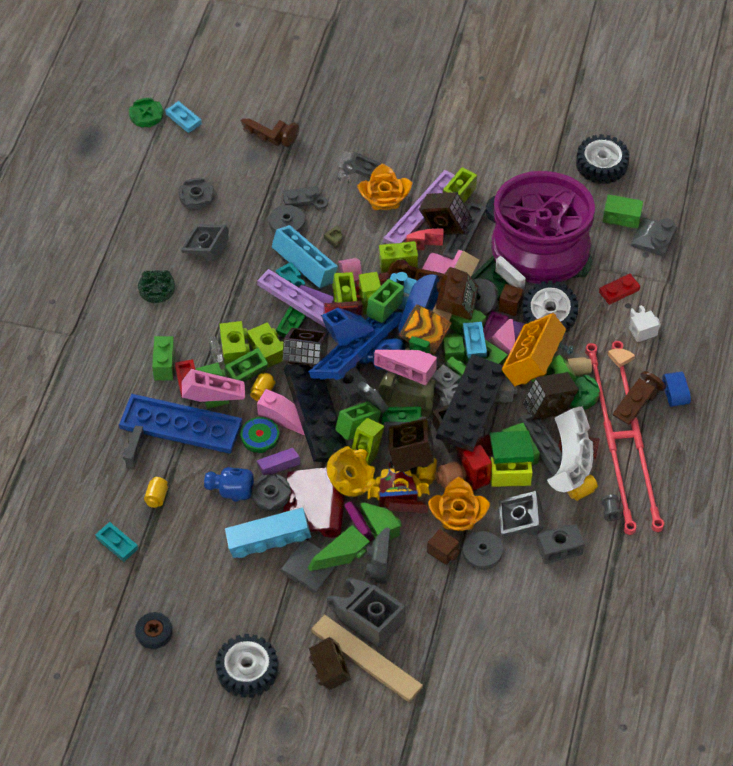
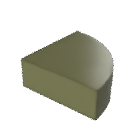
[324,225,342,249]

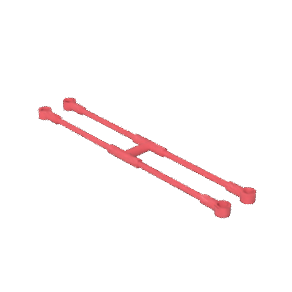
[585,341,664,535]

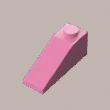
[374,350,437,386]
[182,369,245,402]
[257,389,305,435]

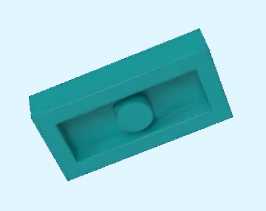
[95,522,138,562]

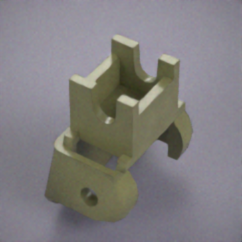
[379,348,436,418]

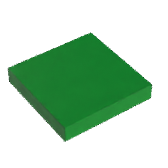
[489,431,534,464]

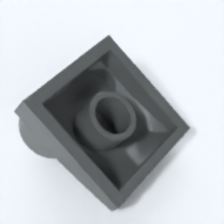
[630,218,677,257]
[181,224,229,261]
[498,491,544,536]
[366,528,390,584]

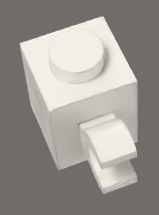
[629,305,660,343]

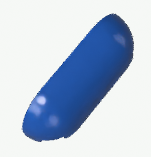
[398,275,439,342]

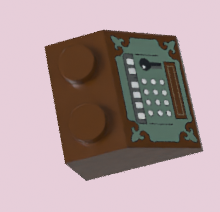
[436,267,478,320]

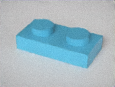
[166,101,202,133]
[463,322,487,358]

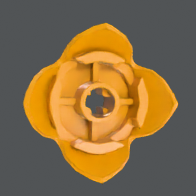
[357,163,412,210]
[428,477,490,531]

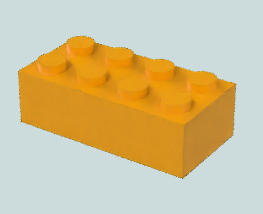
[501,312,566,387]

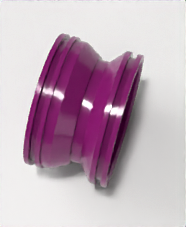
[491,171,595,284]

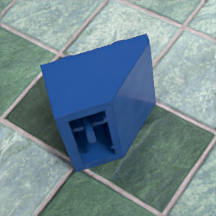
[321,308,374,346]

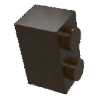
[309,637,351,690]

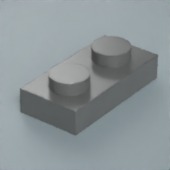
[123,425,145,469]

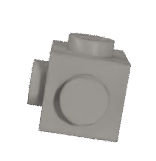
[432,364,461,396]

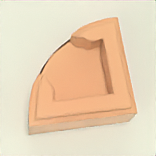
[608,349,635,368]

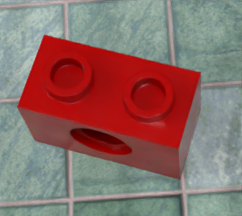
[462,445,492,491]

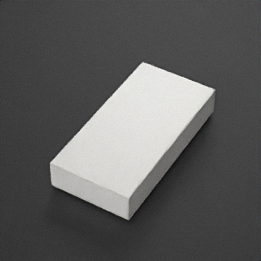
[495,256,526,291]

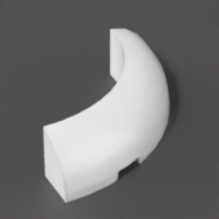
[547,406,593,492]

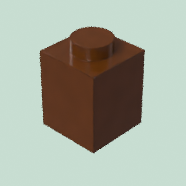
[499,284,523,317]
[427,529,460,565]

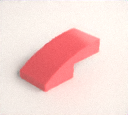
[406,228,444,250]

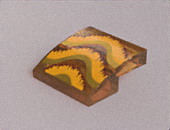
[398,304,452,355]

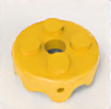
[327,446,376,497]

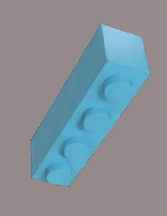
[272,225,338,288]
[225,507,311,558]

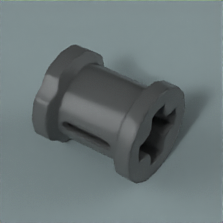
[601,494,622,521]

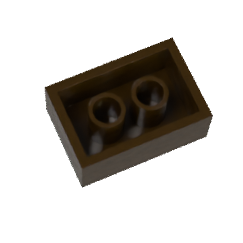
[389,418,434,472]

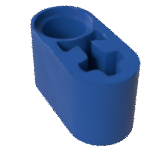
[662,371,691,407]

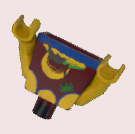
[368,461,430,507]

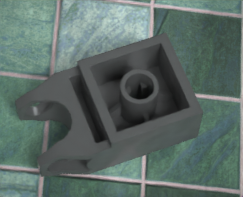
[327,577,406,647]

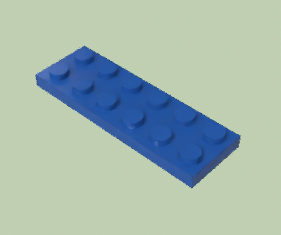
[309,312,402,380]
[119,394,242,454]

